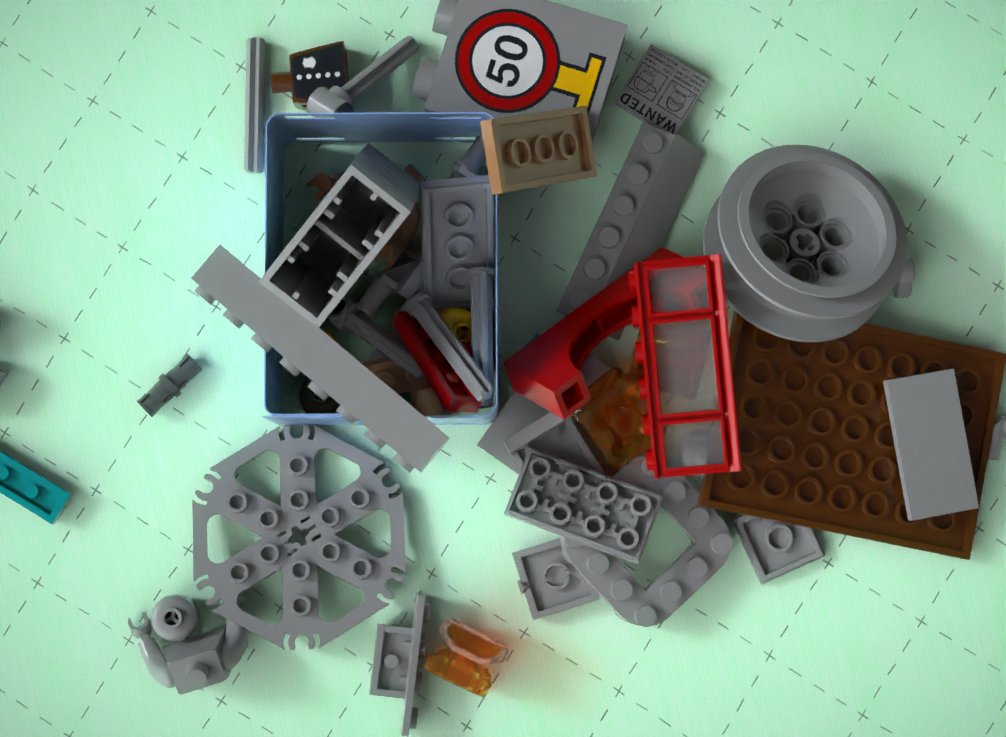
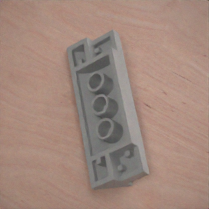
[556,121,705,341]

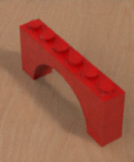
[503,247,709,420]

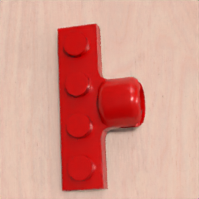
[392,310,482,413]

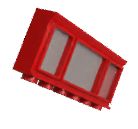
[628,254,742,479]

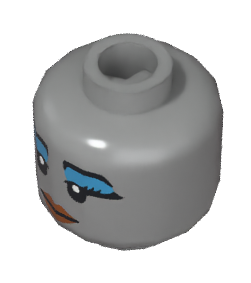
[151,594,200,641]

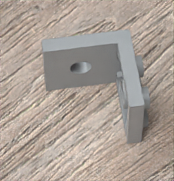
[503,412,605,475]

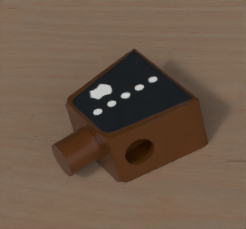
[271,41,349,110]

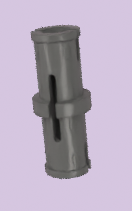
[137,353,203,417]

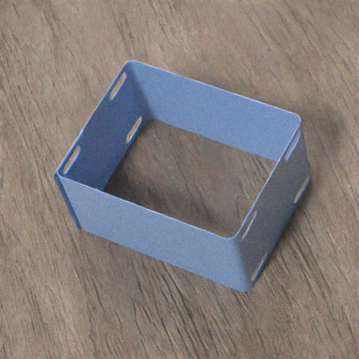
[262,112,499,425]

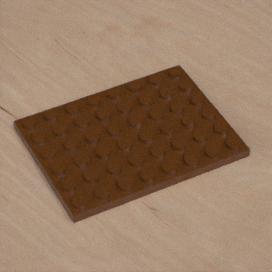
[697,310,1006,560]

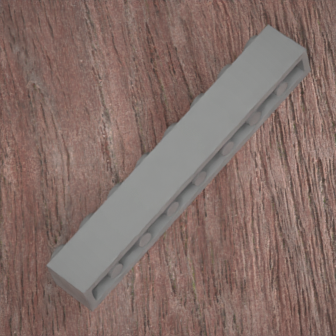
[191,244,450,473]

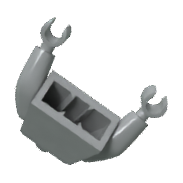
[128,593,248,695]

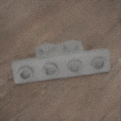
[369,593,431,737]

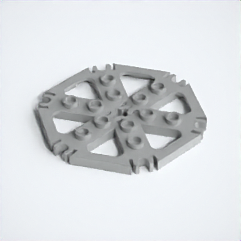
[192,425,406,650]

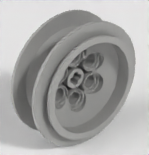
[703,144,907,342]

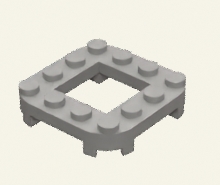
[560,455,733,627]

